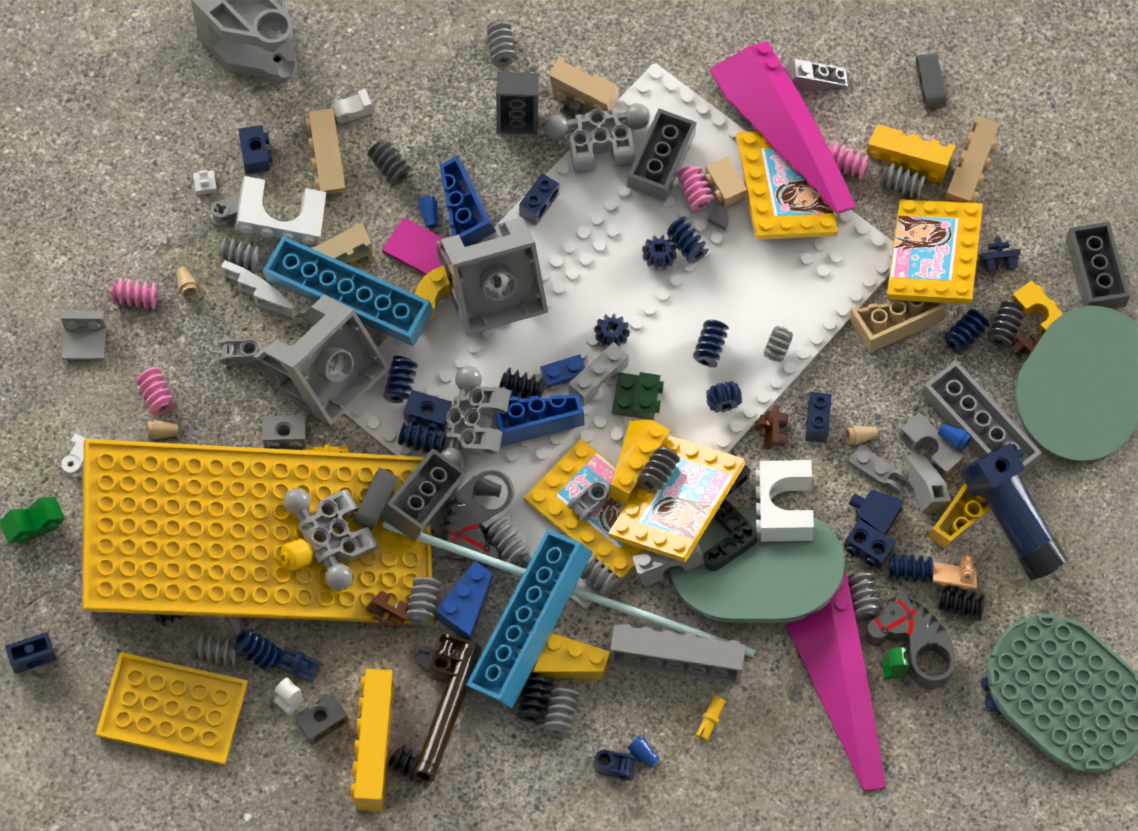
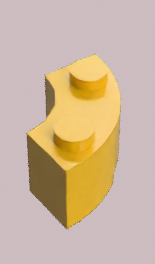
[415,266,450,320]

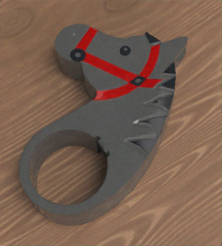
[435,470,514,566]
[865,586,955,689]

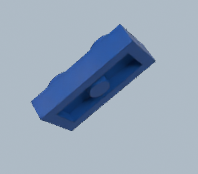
[540,354,585,388]

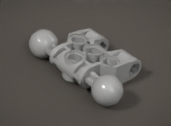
[544,104,650,171]
[440,366,511,469]
[283,488,379,591]

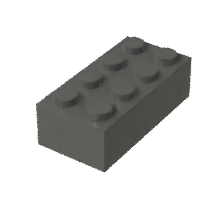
[496,70,539,135]
[627,108,697,201]
[1066,222,1130,309]
[380,448,468,542]

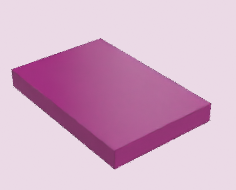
[382,217,444,276]

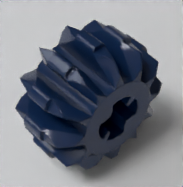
[642,235,677,270]
[594,313,630,347]
[706,381,742,413]

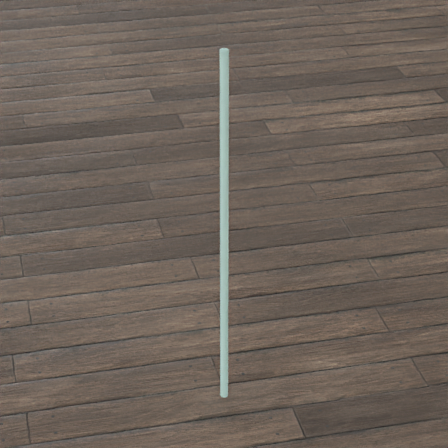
[382,520,756,658]

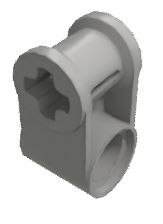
[210,193,240,227]
[219,339,260,366]
[567,482,608,523]

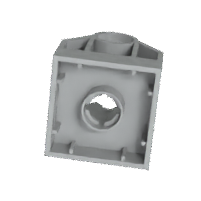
[191,0,298,83]
[436,217,548,335]
[252,295,390,426]

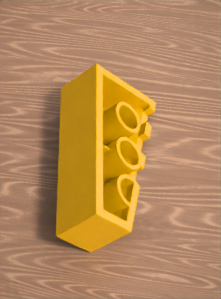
[608,420,670,506]

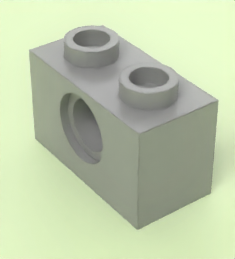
[262,415,307,450]

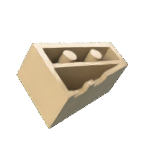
[549,55,619,111]
[312,223,373,268]

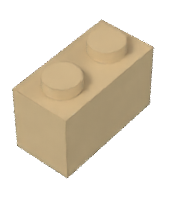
[704,156,747,208]

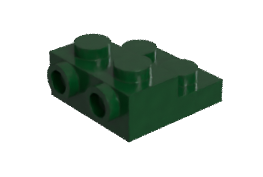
[612,372,664,420]

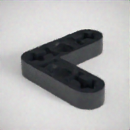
[703,499,757,571]

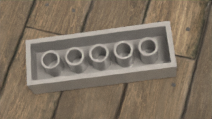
[921,361,1042,476]
[609,623,746,684]

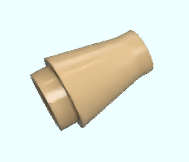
[175,266,199,298]
[147,419,178,441]
[845,425,878,446]

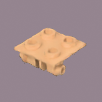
[933,555,977,589]

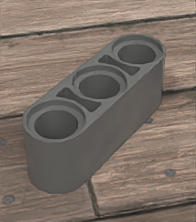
[916,53,946,109]
[352,467,399,531]

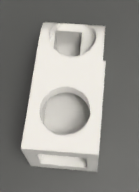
[331,89,373,123]
[61,433,86,478]
[274,678,304,715]

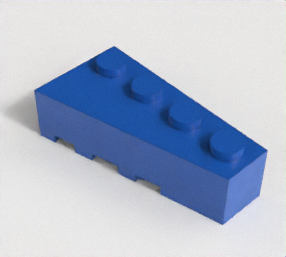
[439,156,496,247]
[493,395,585,446]

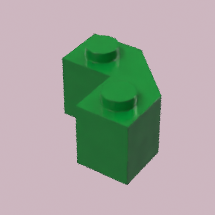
[0,497,65,544]

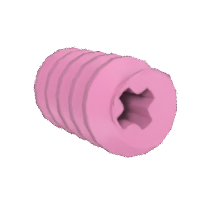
[829,141,869,181]
[676,166,714,212]
[111,278,157,309]
[136,367,176,415]

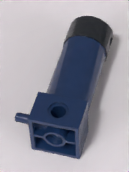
[959,443,1068,581]

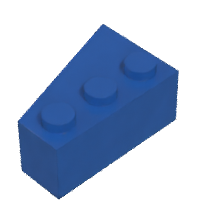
[435,561,493,641]

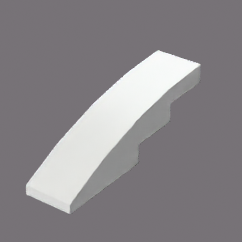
[221,260,295,318]

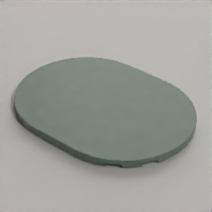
[1015,306,1138,462]
[670,509,845,623]
[987,614,1138,773]

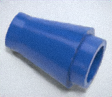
[417,196,438,228]
[938,423,972,451]
[627,736,660,768]

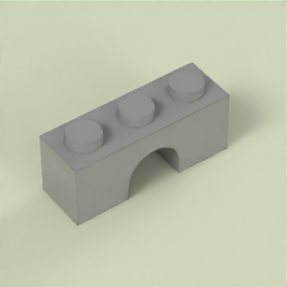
[568,342,629,407]
[899,413,965,480]
[633,543,704,587]

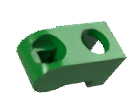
[881,648,909,680]

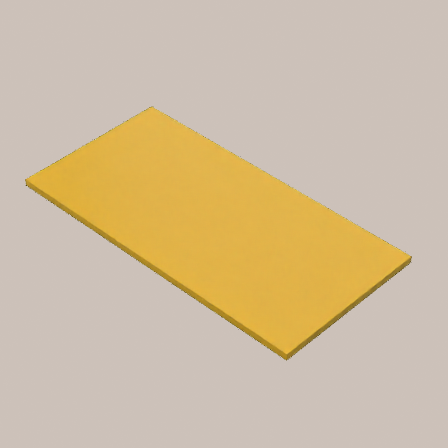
[82,439,434,624]

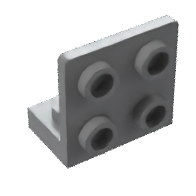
[61,311,107,360]

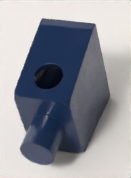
[849,490,904,535]

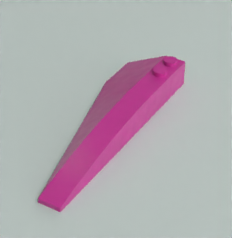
[709,41,856,214]
[786,573,886,792]

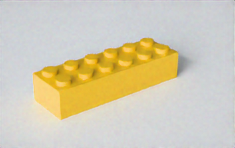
[351,669,394,812]

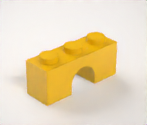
[1011,280,1063,336]

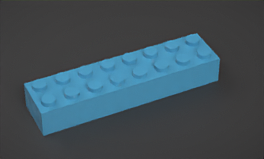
[263,236,434,347]
[466,529,592,708]

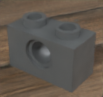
[295,694,348,746]

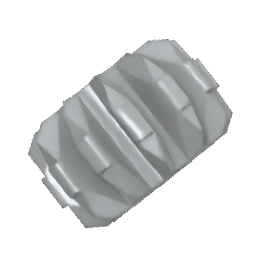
[763,326,793,363]

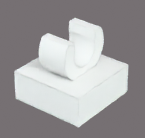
[193,170,217,195]

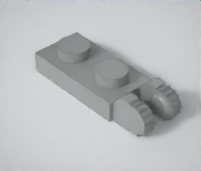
[848,445,909,493]

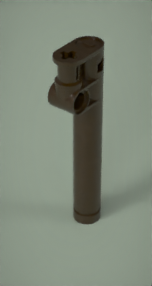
[413,634,482,783]

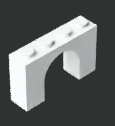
[235,176,326,245]
[756,460,814,542]

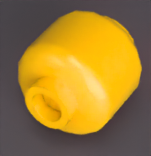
[279,539,314,571]

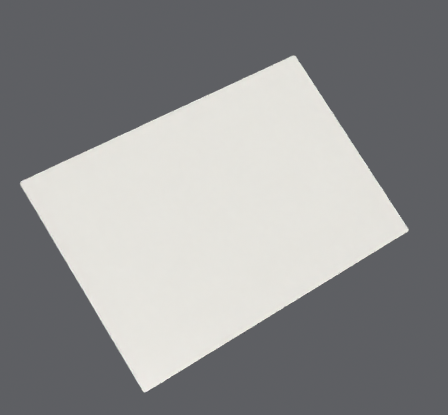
[344,64,894,609]

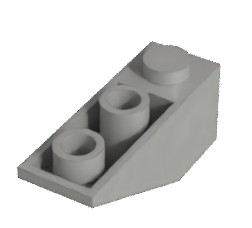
[784,59,848,91]
[904,454,951,514]

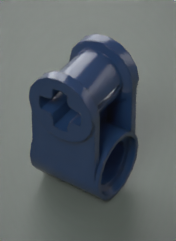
[593,749,638,781]

